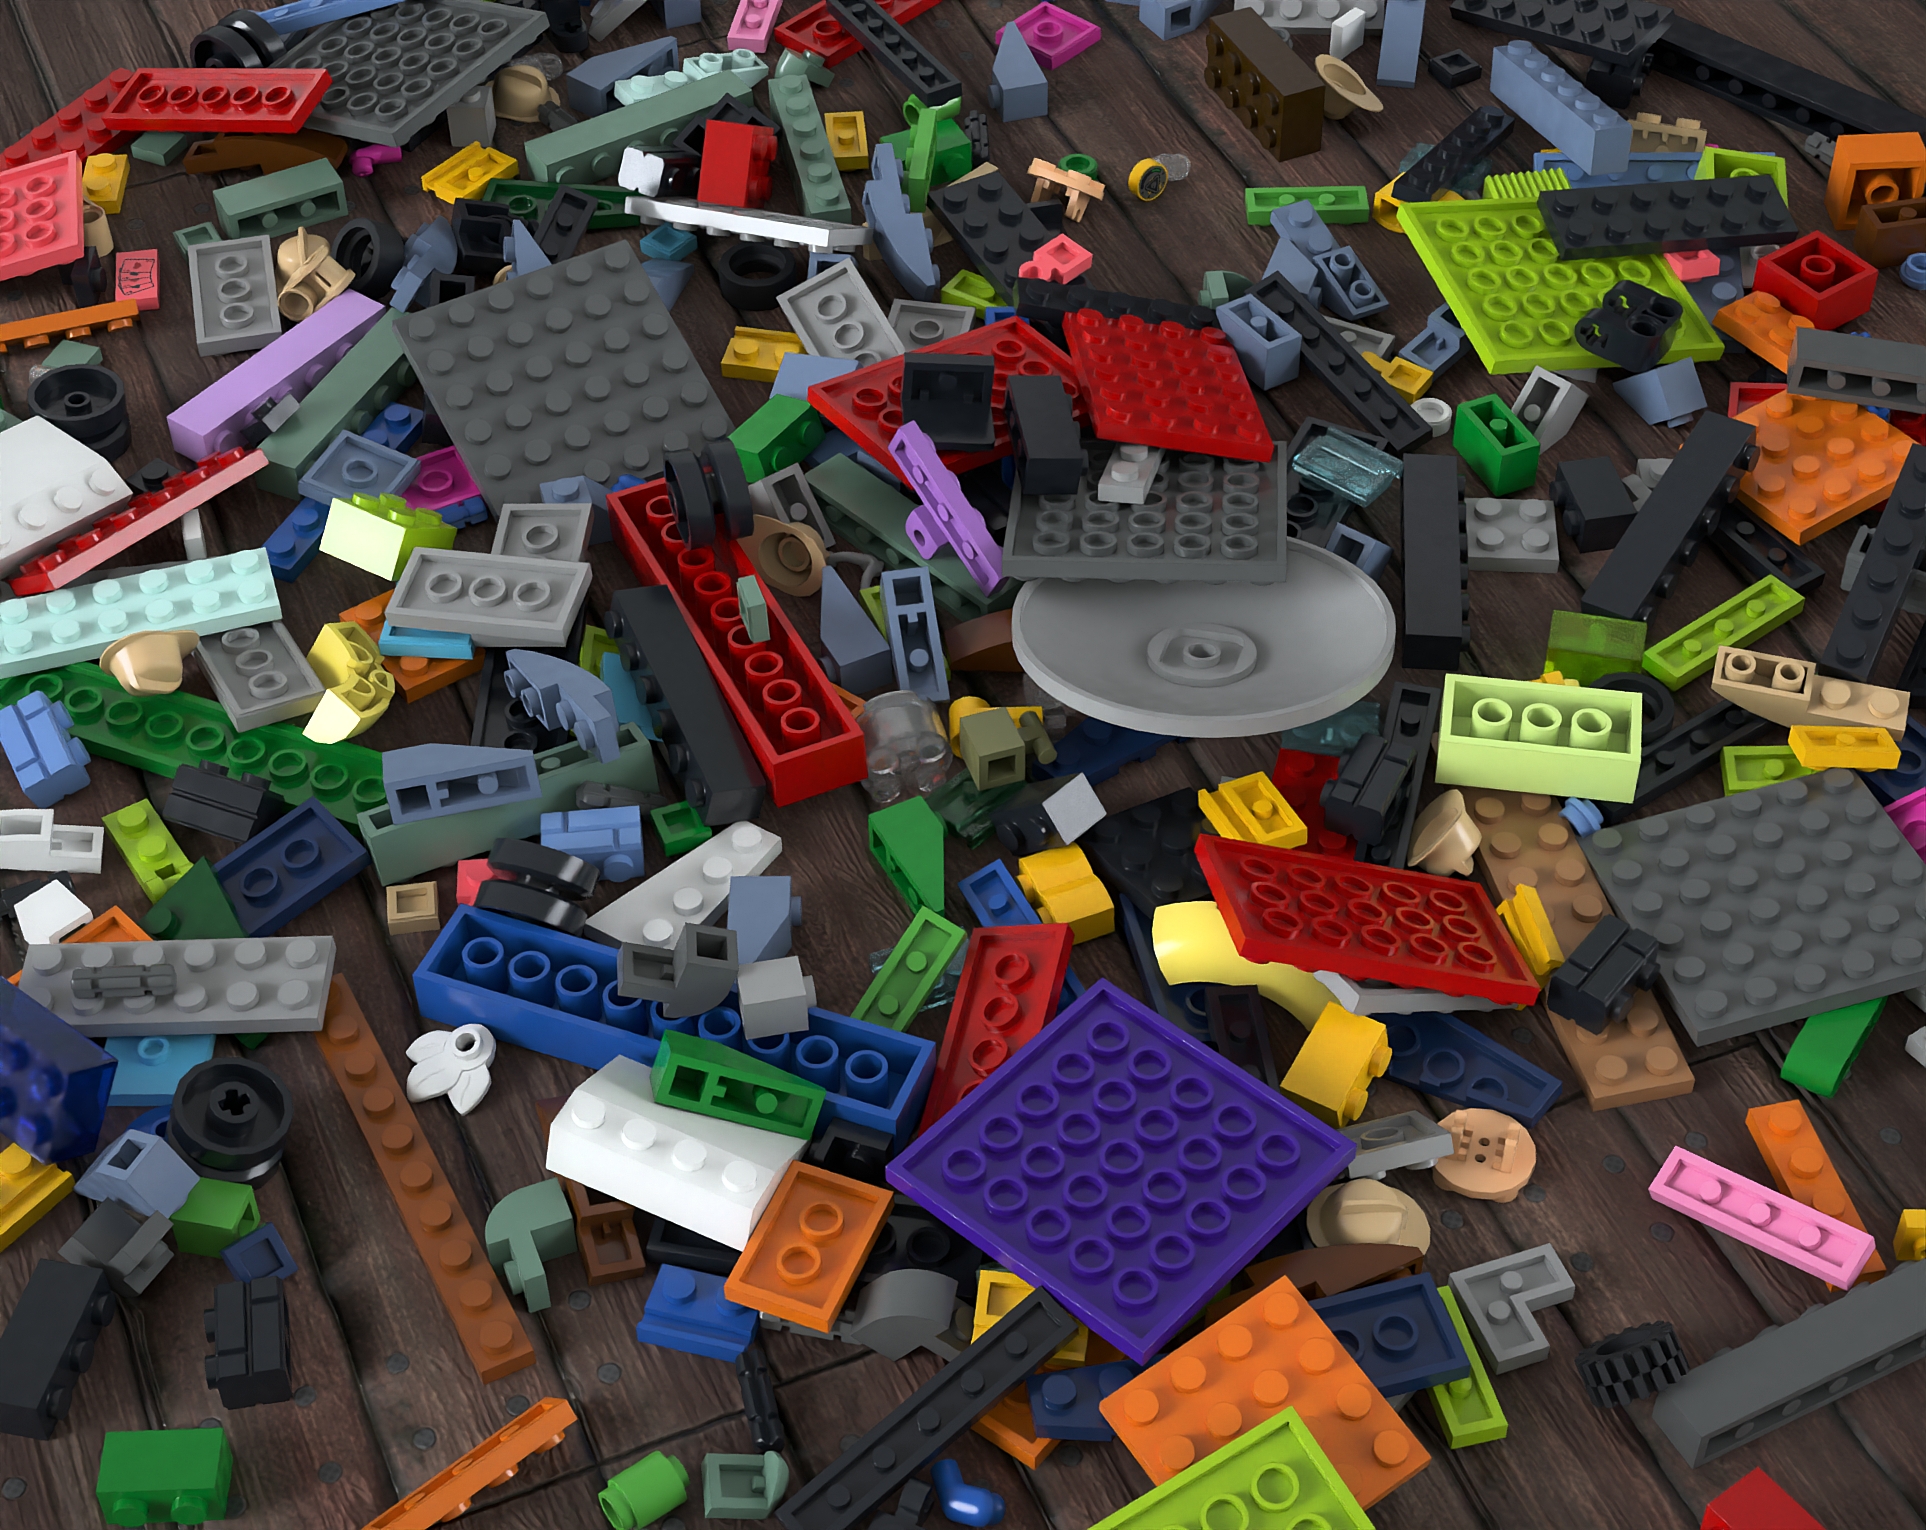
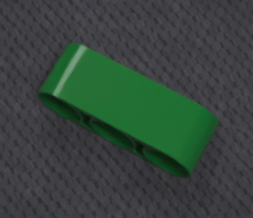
[1780,995,1889,1100]

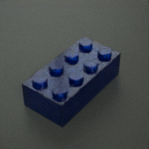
[0,975,119,1166]

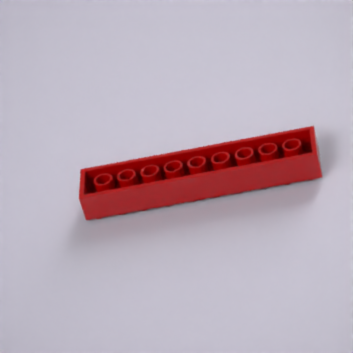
[606,477,868,808]

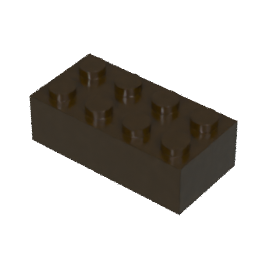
[1204,7,1326,163]

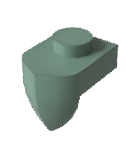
[774,47,835,88]
[1198,270,1254,310]
[701,1451,789,1519]

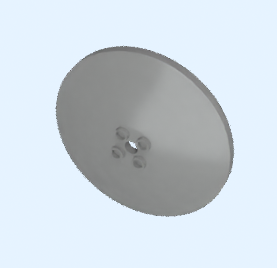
[1012,536,1396,738]

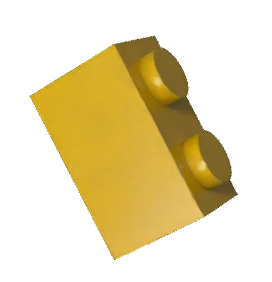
[1280,1001,1392,1129]

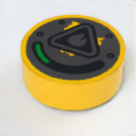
[1128,158,1168,201]

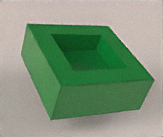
[650,800,712,857]

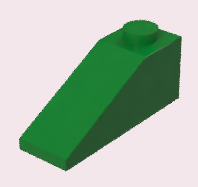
[868,795,948,918]
[649,1029,826,1141]

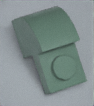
[485,1177,578,1313]

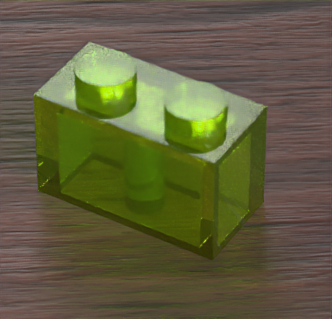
[1543,610,1647,688]

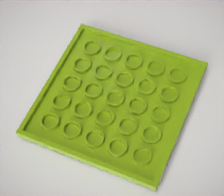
[1396,197,1725,375]

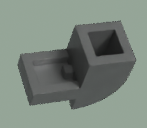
[617,922,739,1018]
[58,1197,175,1297]
[850,1269,976,1362]

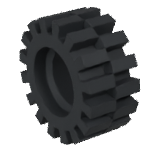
[1574,1320,1690,1408]

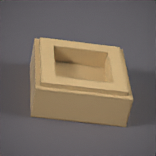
[386,881,440,935]

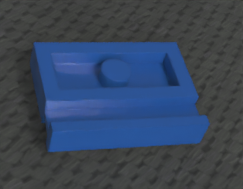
[636,1263,760,1363]

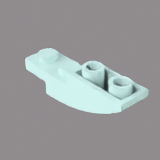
[614,49,769,106]

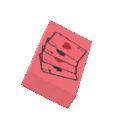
[115,249,160,311]

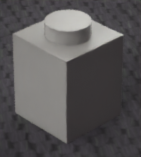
[446,85,496,147]
[736,956,817,1040]

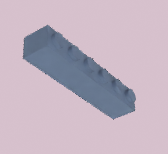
[1490,40,1632,176]

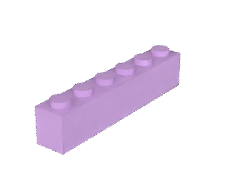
[166,288,386,462]

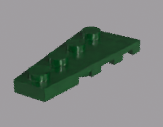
[482,178,647,229]
[136,855,270,1051]

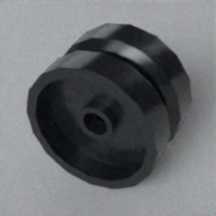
[190,9,287,68]
[27,364,132,463]
[663,438,754,551]
[473,838,601,938]
[163,1057,294,1191]

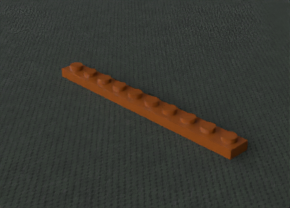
[310,972,536,1385]

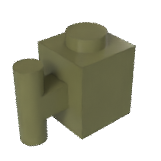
[960,707,1057,791]

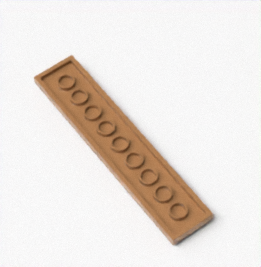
[1429,732,1695,1112]

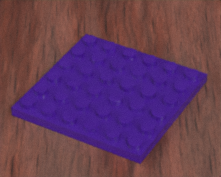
[885,977,1357,1366]

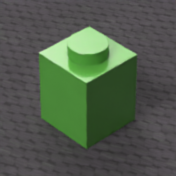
[168,1177,261,1259]

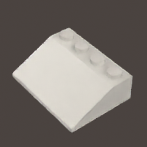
[0,415,133,580]
[546,1054,813,1252]

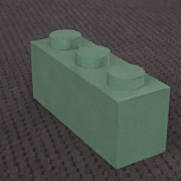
[213,158,349,240]

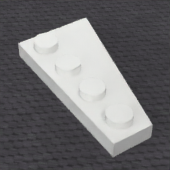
[584,821,782,950]

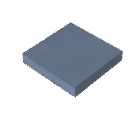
[298,429,421,506]

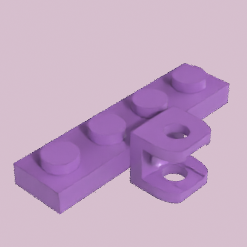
[888,420,1010,598]

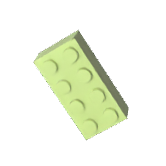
[1435,673,1642,804]

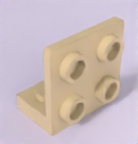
[1627,112,1707,153]

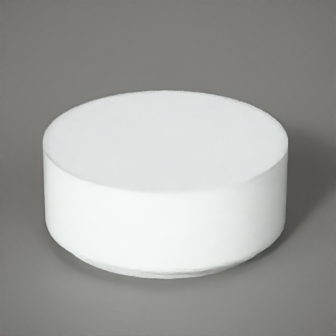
[1410,398,1452,437]

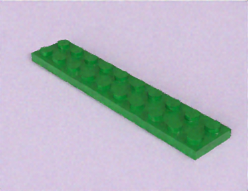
[0,661,388,839]

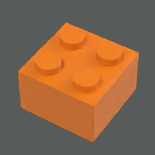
[1824,132,1926,231]

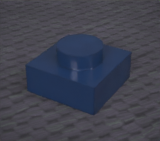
[219,1222,299,1283]

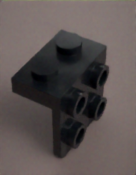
[900,352,995,453]

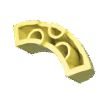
[302,621,395,744]
[1152,901,1342,1031]

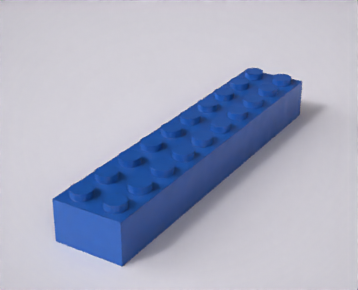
[412,903,937,1158]

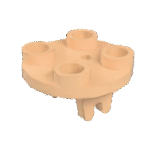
[1027,158,1105,222]
[1431,1108,1536,1203]

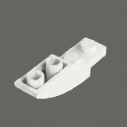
[0,809,104,874]

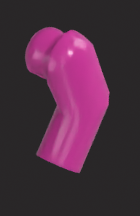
[349,144,403,177]

